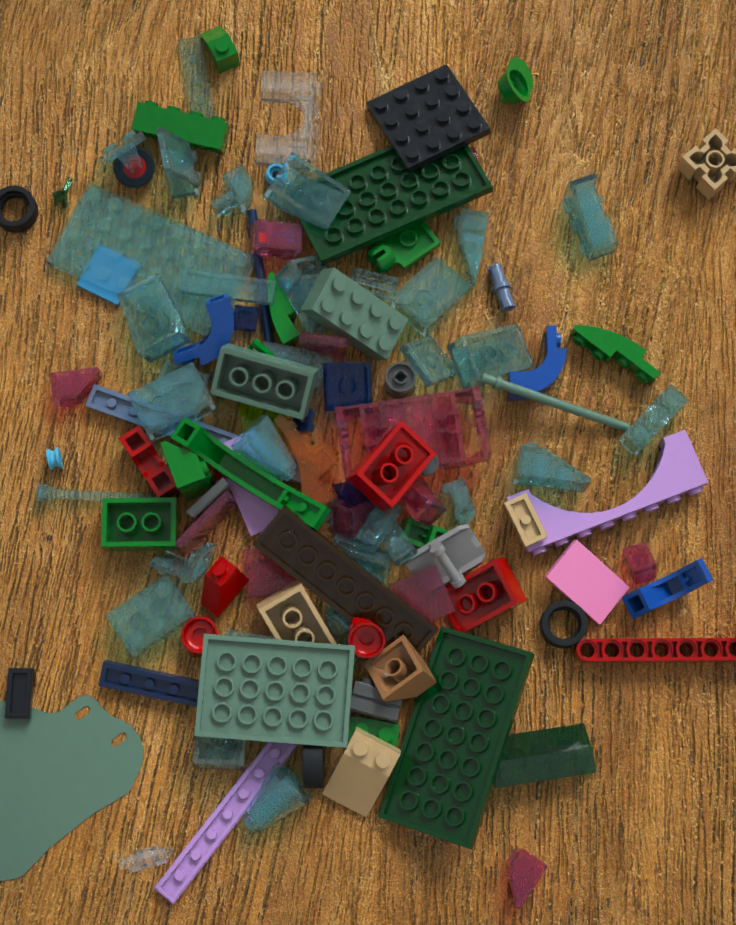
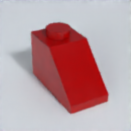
[200,556,249,618]

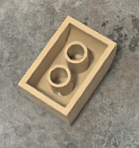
[256,580,336,644]

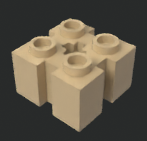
[677,128,736,200]

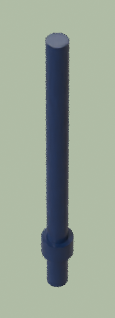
[247,209,274,346]

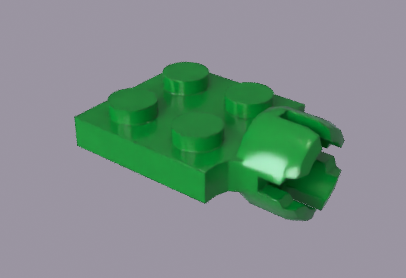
[367,222,441,274]

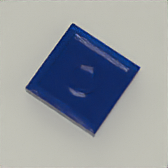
[323,361,372,411]

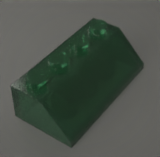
[493,723,596,788]

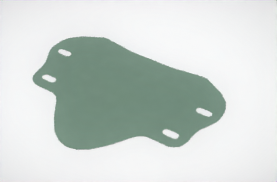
[0,695,144,881]

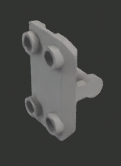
[405,524,486,591]

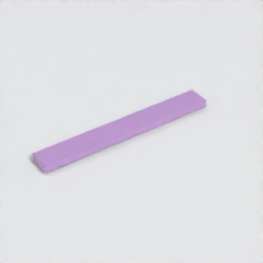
[154,742,298,904]

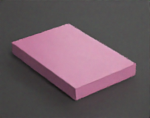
[544,539,630,625]

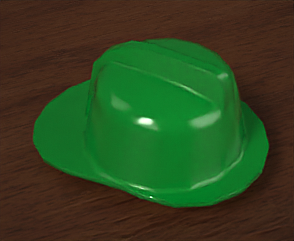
[497,57,533,104]

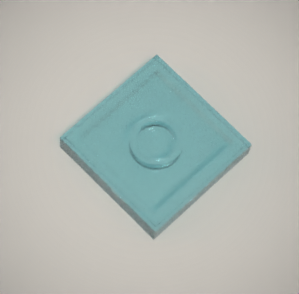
[400,336,458,387]

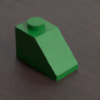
[200,26,240,74]

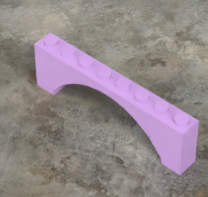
[505,430,708,556]

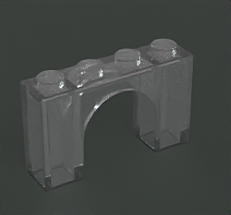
[255,70,322,169]

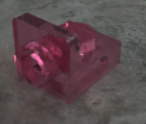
[623,542,656,585]

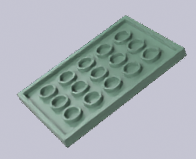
[194,634,355,748]

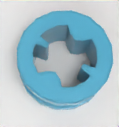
[46,447,63,470]

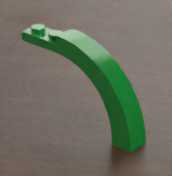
[170,417,331,531]

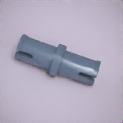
[487,263,516,312]

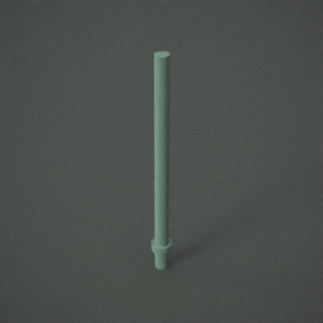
[480,373,629,432]

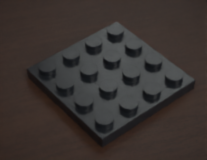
[366,64,491,173]

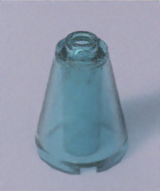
[231,414,297,482]
[243,762,312,833]

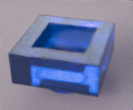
[234,305,259,332]

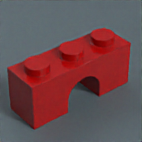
[118,425,179,498]

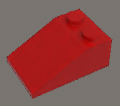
[347,420,437,511]
[435,557,528,633]

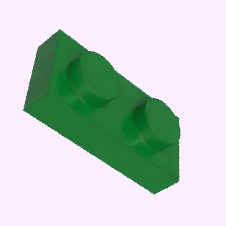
[348,716,400,747]

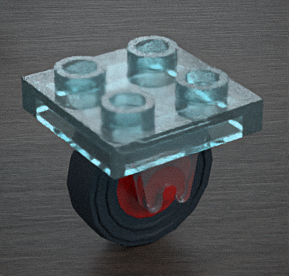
[98,130,155,188]

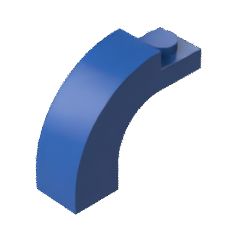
[173,293,234,366]
[508,326,567,401]
[622,558,713,619]

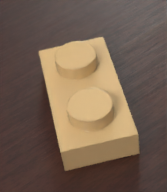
[503,493,548,548]

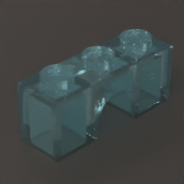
[618,384,689,457]

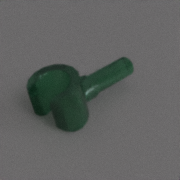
[53,177,73,209]

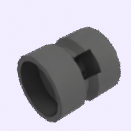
[385,362,416,400]

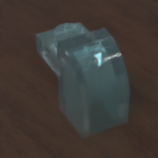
[211,165,254,218]

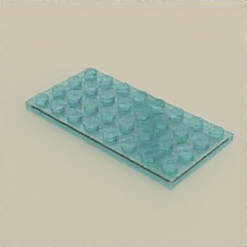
[46,182,255,336]

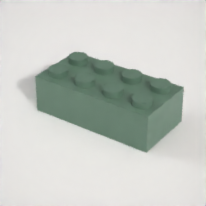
[300,267,408,360]
[210,343,319,420]

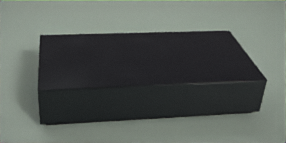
[5,668,35,719]

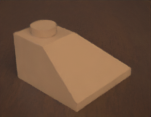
[364,635,437,702]

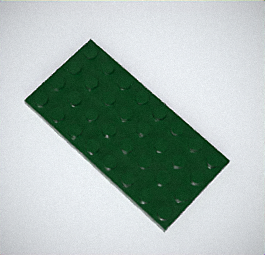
[285,145,493,266]
[378,626,535,850]

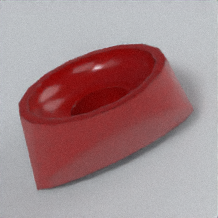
[181,616,218,658]
[348,617,385,658]

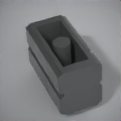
[350,678,402,724]

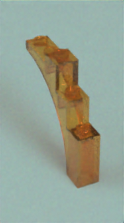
[273,414,339,578]

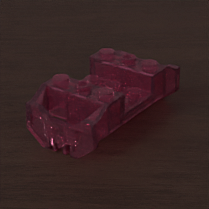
[334,386,491,483]

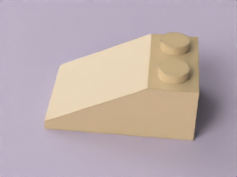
[322,726,401,818]

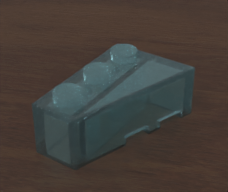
[562,173,618,261]

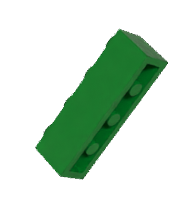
[131,100,230,155]

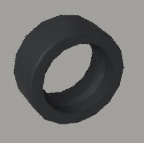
[0,185,38,233]
[539,600,588,649]
[302,745,324,789]

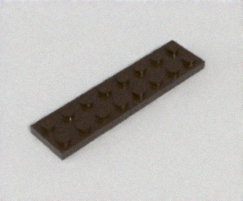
[253,505,439,653]

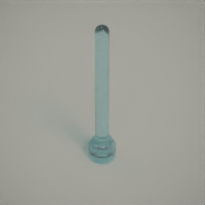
[36,483,154,503]

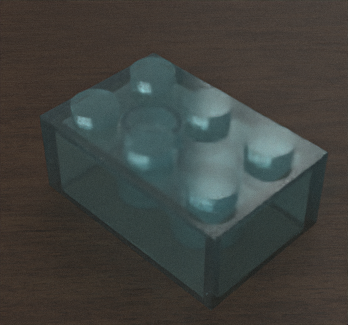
[127,362,217,442]
[105,573,197,659]

